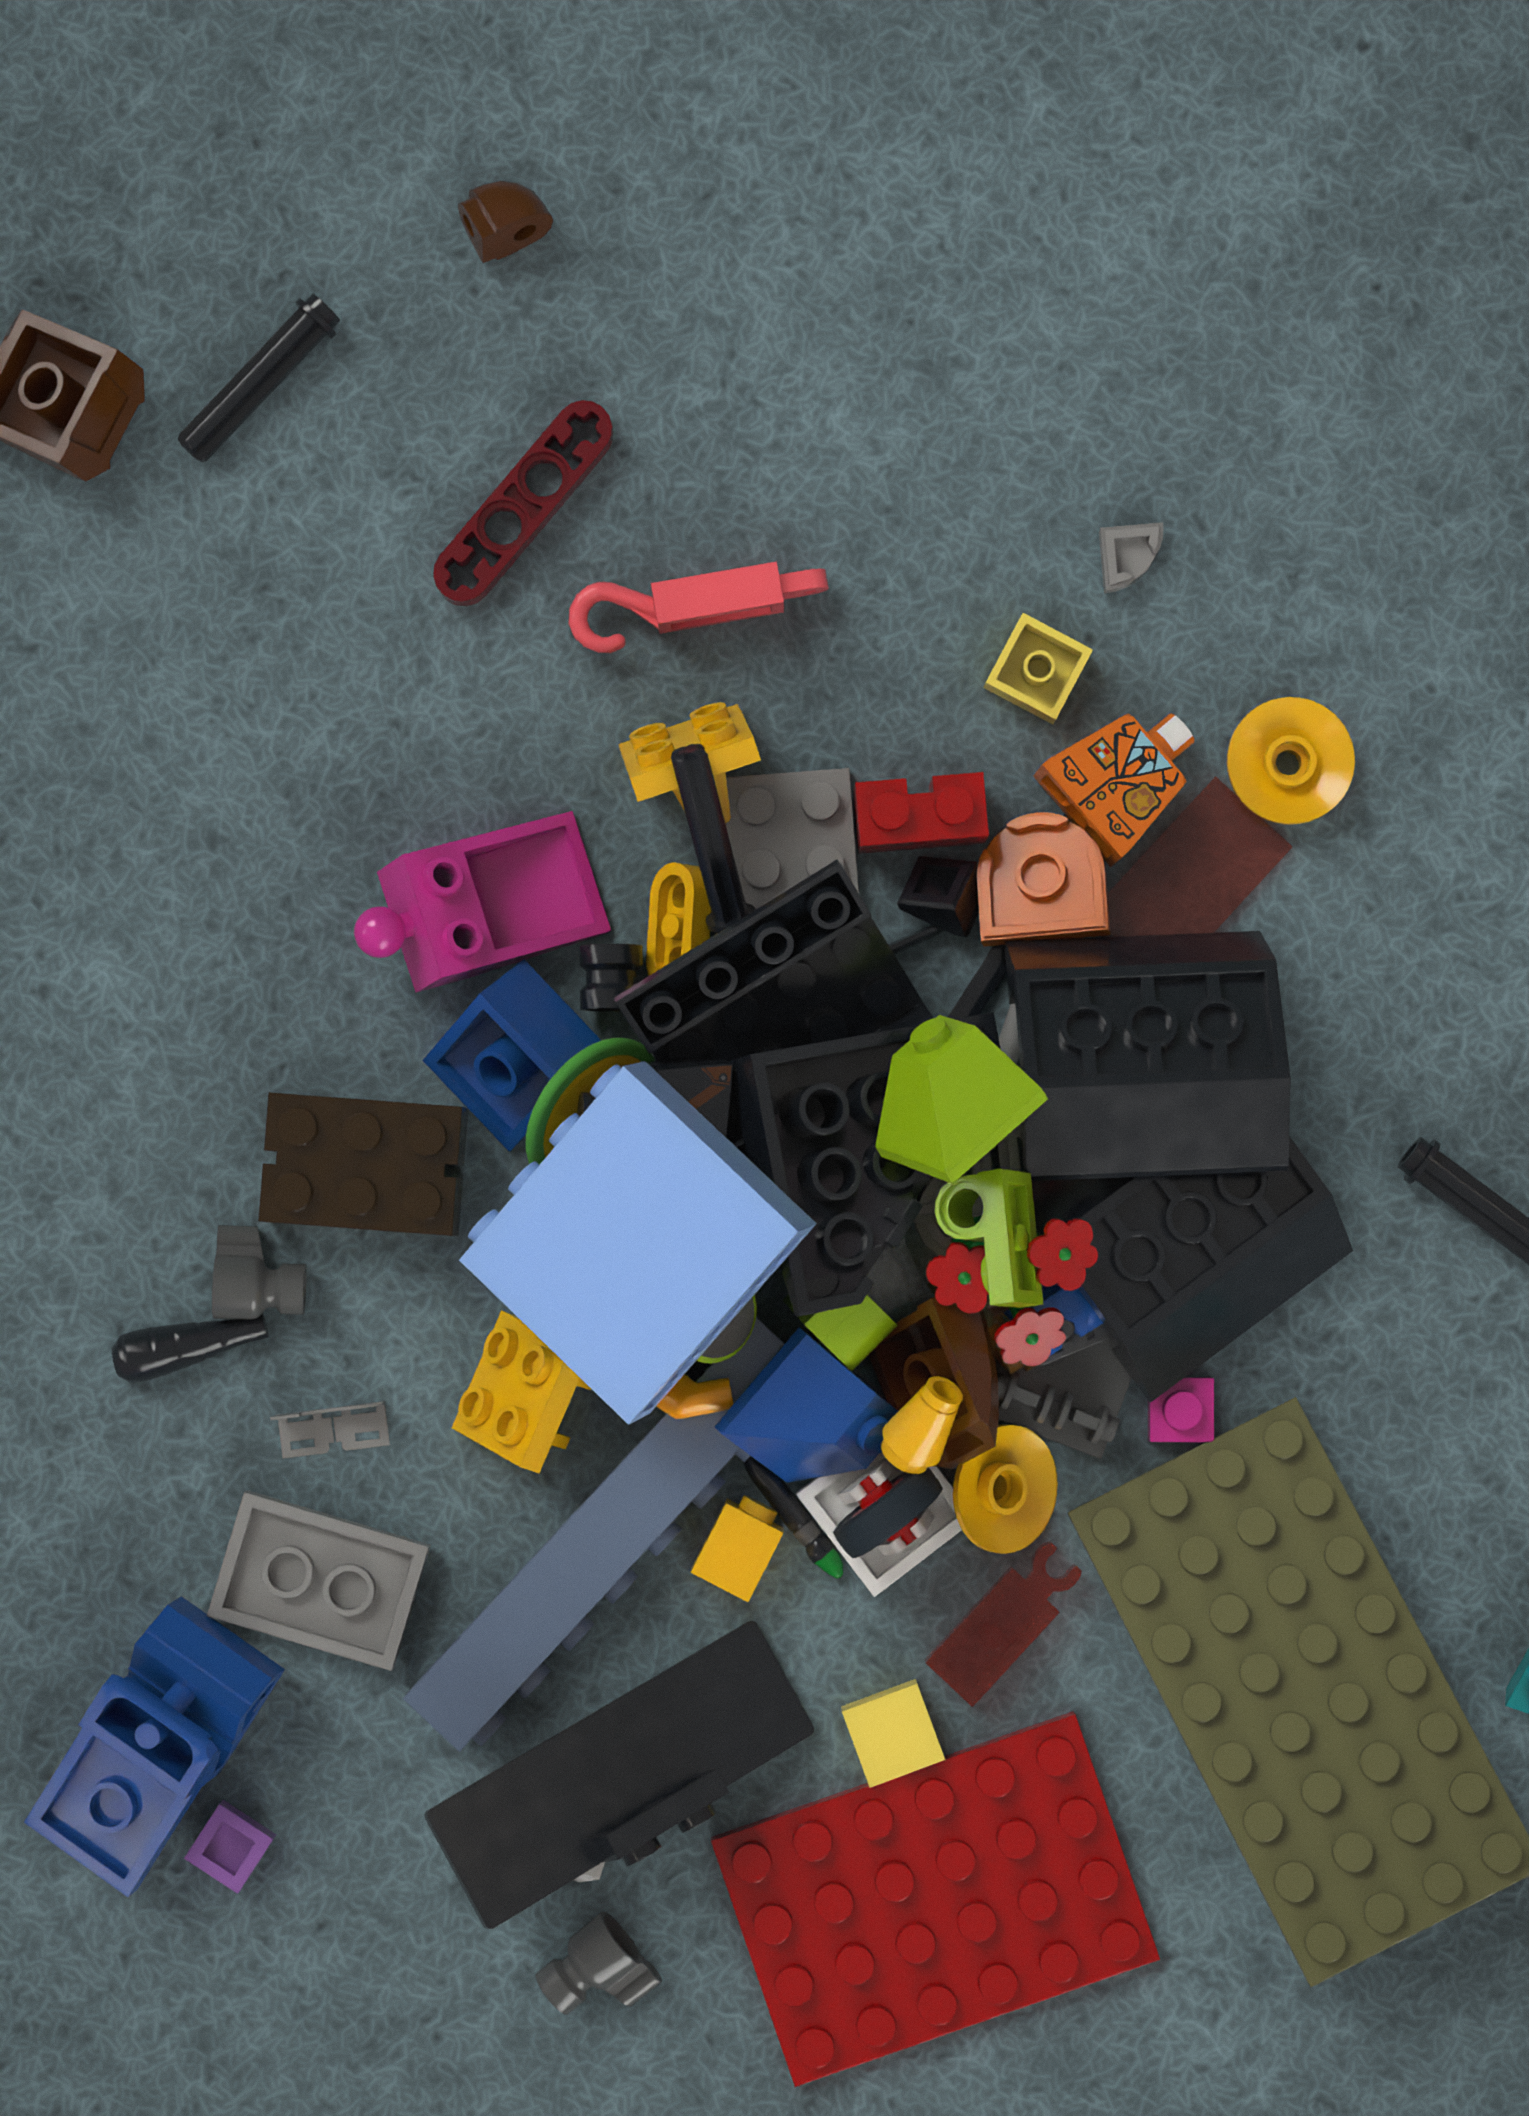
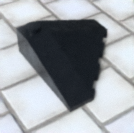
[729,1012,1001,1316]

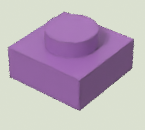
[184,1800,277,1894]

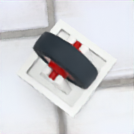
[796,1452,962,1597]

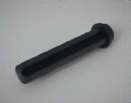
[178,293,340,462]
[671,744,756,934]
[1398,1137,1529,1265]

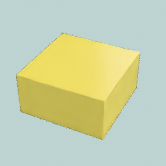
[983,613,1093,724]
[841,1679,945,1788]

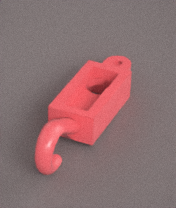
[568,561,829,653]

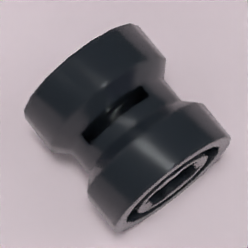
[580,944,643,1012]

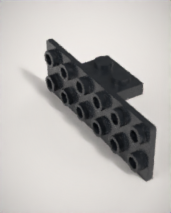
[424,1621,814,1929]

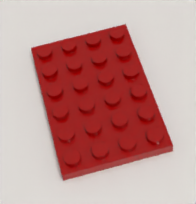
[711,1711,1160,2087]

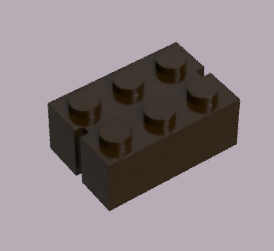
[258,1092,468,1236]

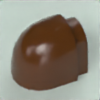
[458,181,553,263]

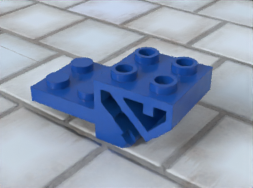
[24,1596,285,1897]

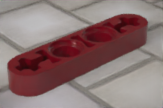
[433,400,613,607]

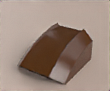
[0,309,145,482]
[868,1297,999,1469]

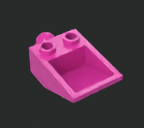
[354,811,611,993]

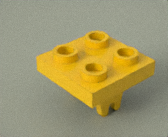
[618,702,761,823]
[451,1310,591,1474]

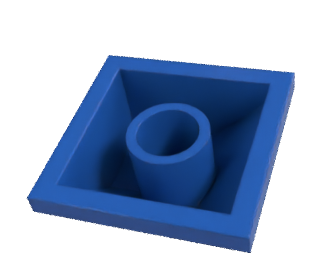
[714,1327,898,1483]

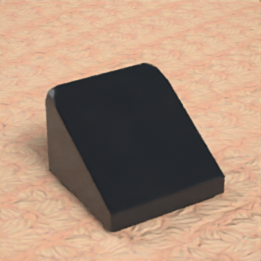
[897,856,979,937]

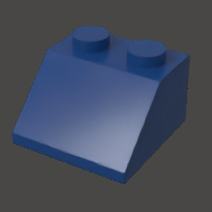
[422,959,602,1152]

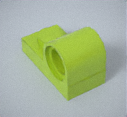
[935,1169,1044,1308]
[783,1294,898,1371]

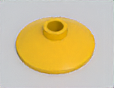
[1227,697,1355,825]
[953,1424,1058,1554]

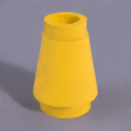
[881,1376,963,1474]

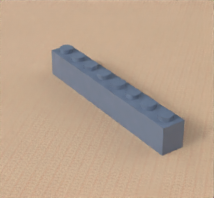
[403,1315,786,1752]

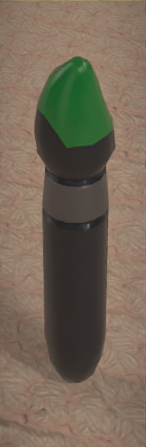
[743,1456,843,1579]

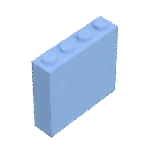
[459,1061,817,1425]

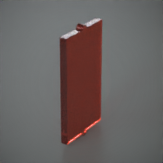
[1108,776,1293,937]

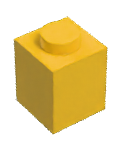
[691,1495,784,1602]

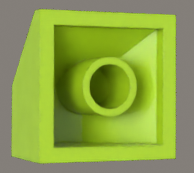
[875,1015,1048,1184]

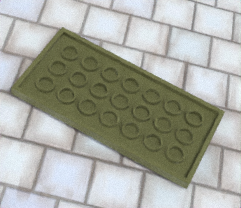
[1067,1397,1529,1987]

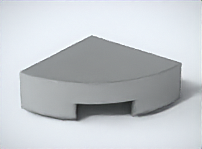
[1099,522,1164,594]

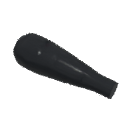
[111,1314,269,1383]

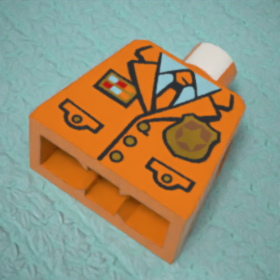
[1033,713,1194,867]

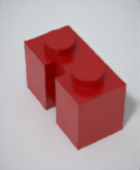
[853,772,989,854]

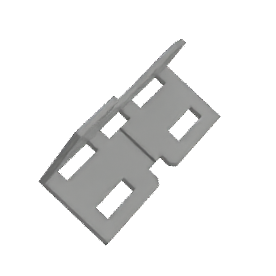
[270,1401,390,1459]

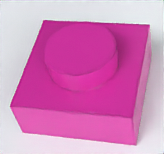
[1148,1377,1214,1442]

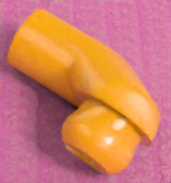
[656,1374,734,1419]

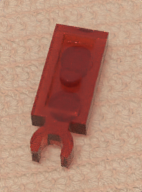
[924,1541,1082,1707]

